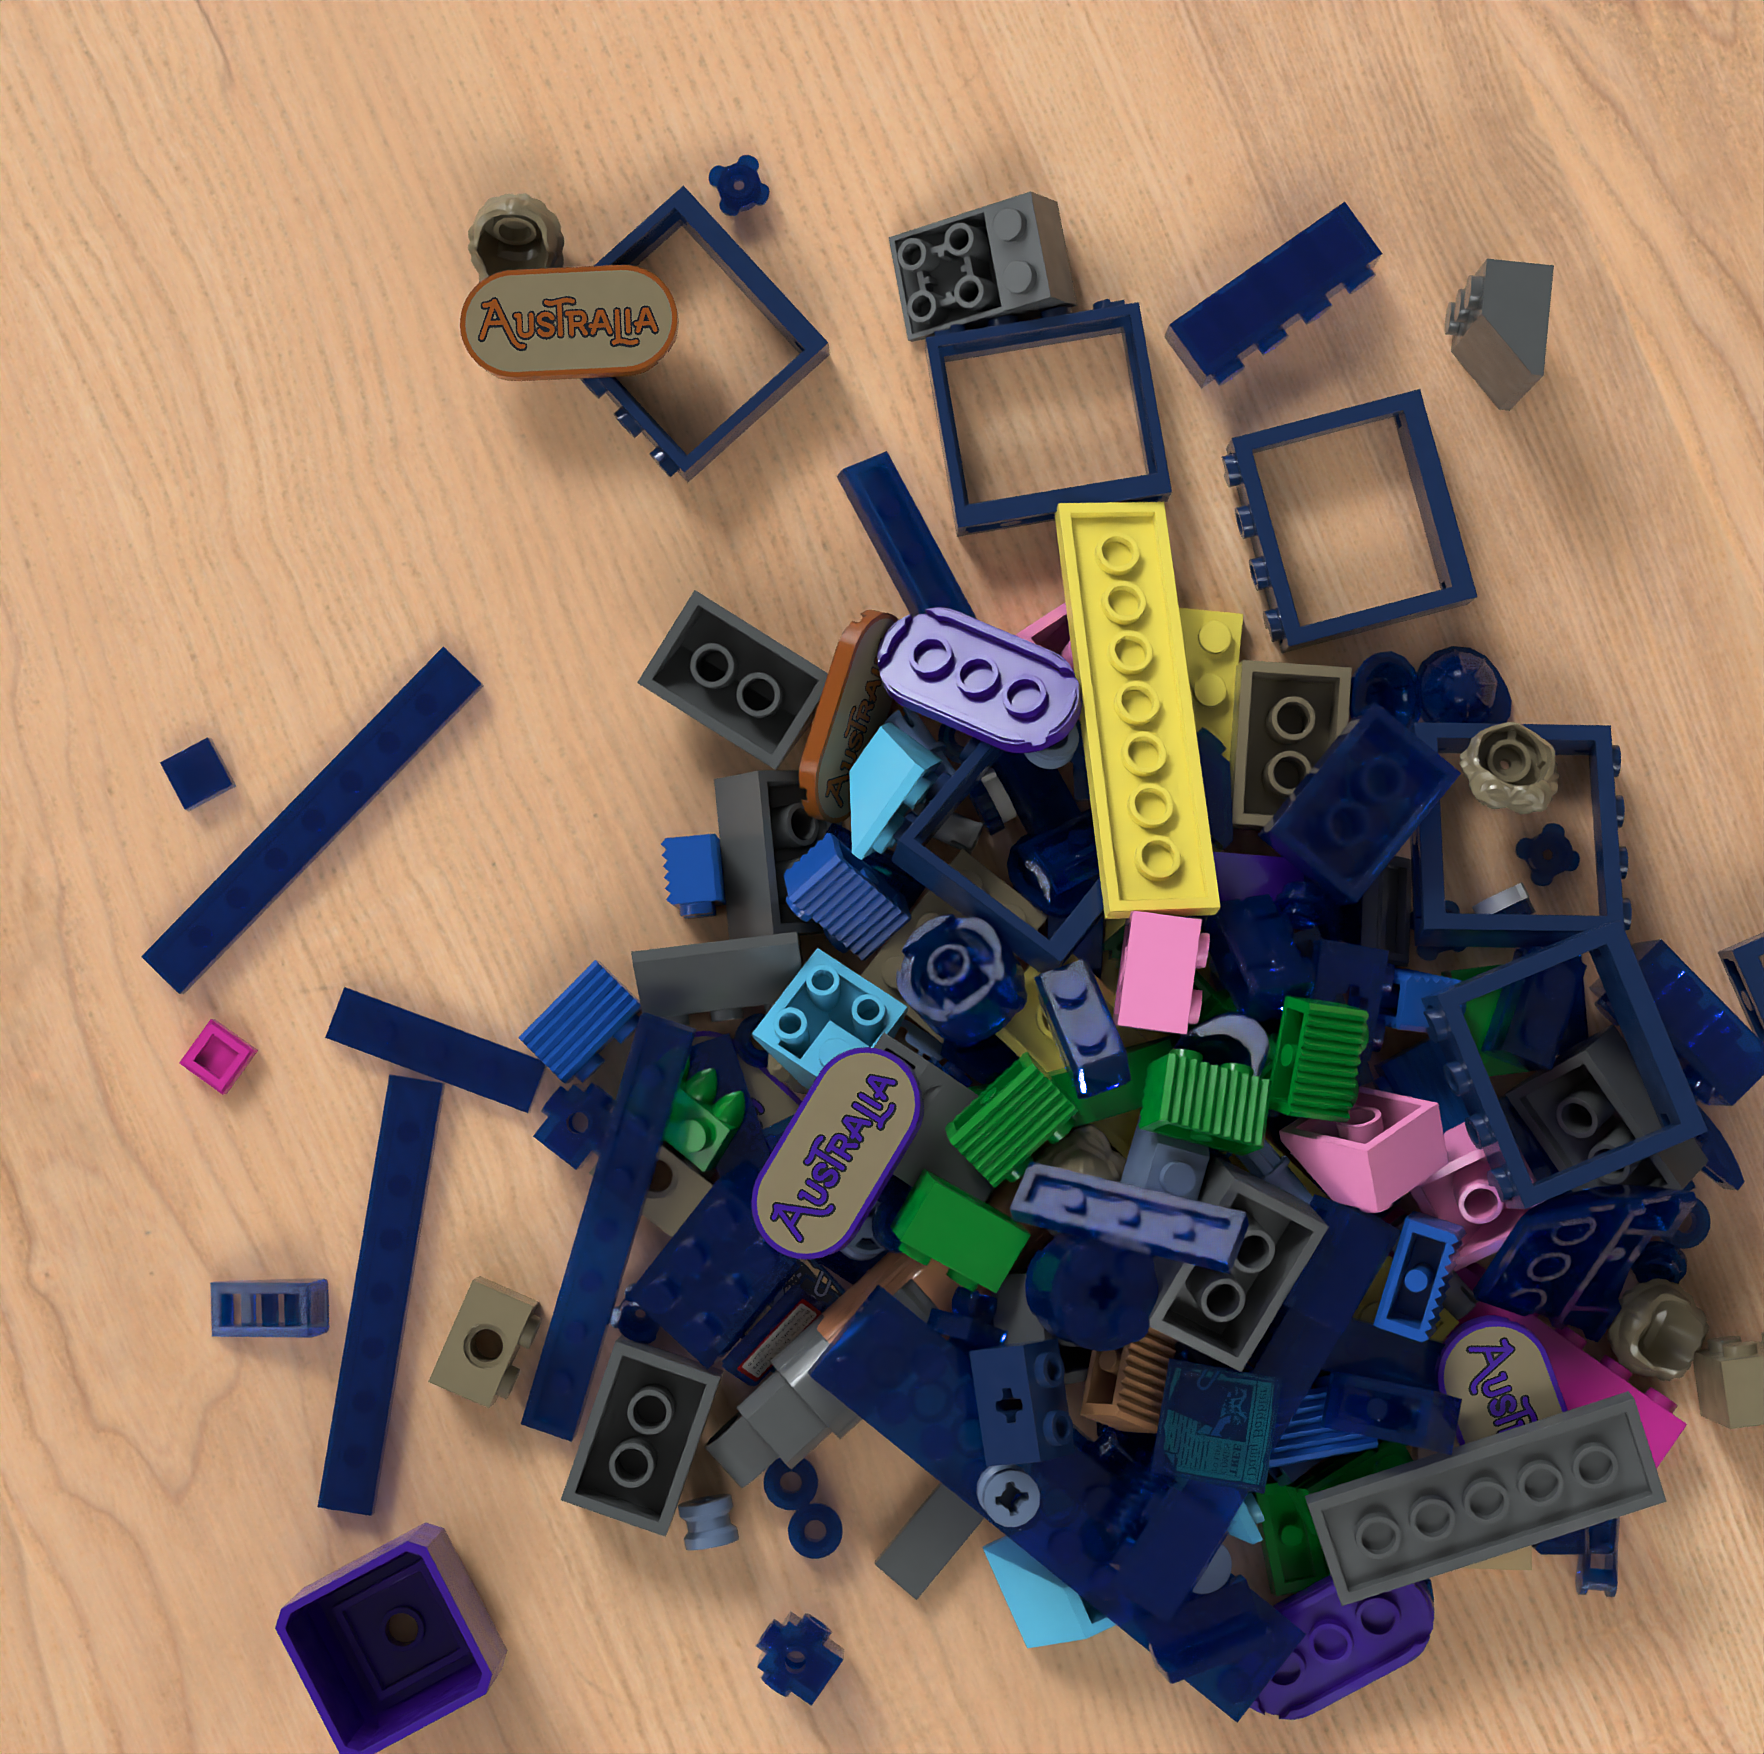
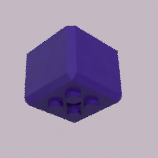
[275,1523,508,1754]

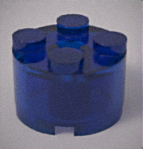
[896,914,1028,1047]
[1025,1228,1158,1351]

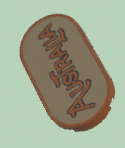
[460,265,679,381]
[799,610,899,823]

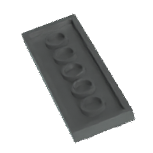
[1305,1391,1667,1606]

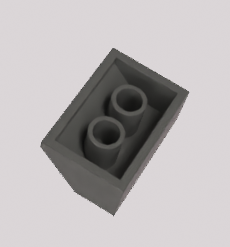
[1444,259,1554,411]
[637,590,828,770]
[714,770,843,940]
[631,932,804,1028]
[1505,1024,1709,1230]

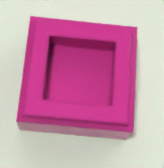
[179,1019,258,1095]

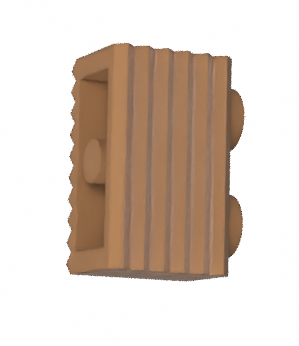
[1080,1304,1177,1433]

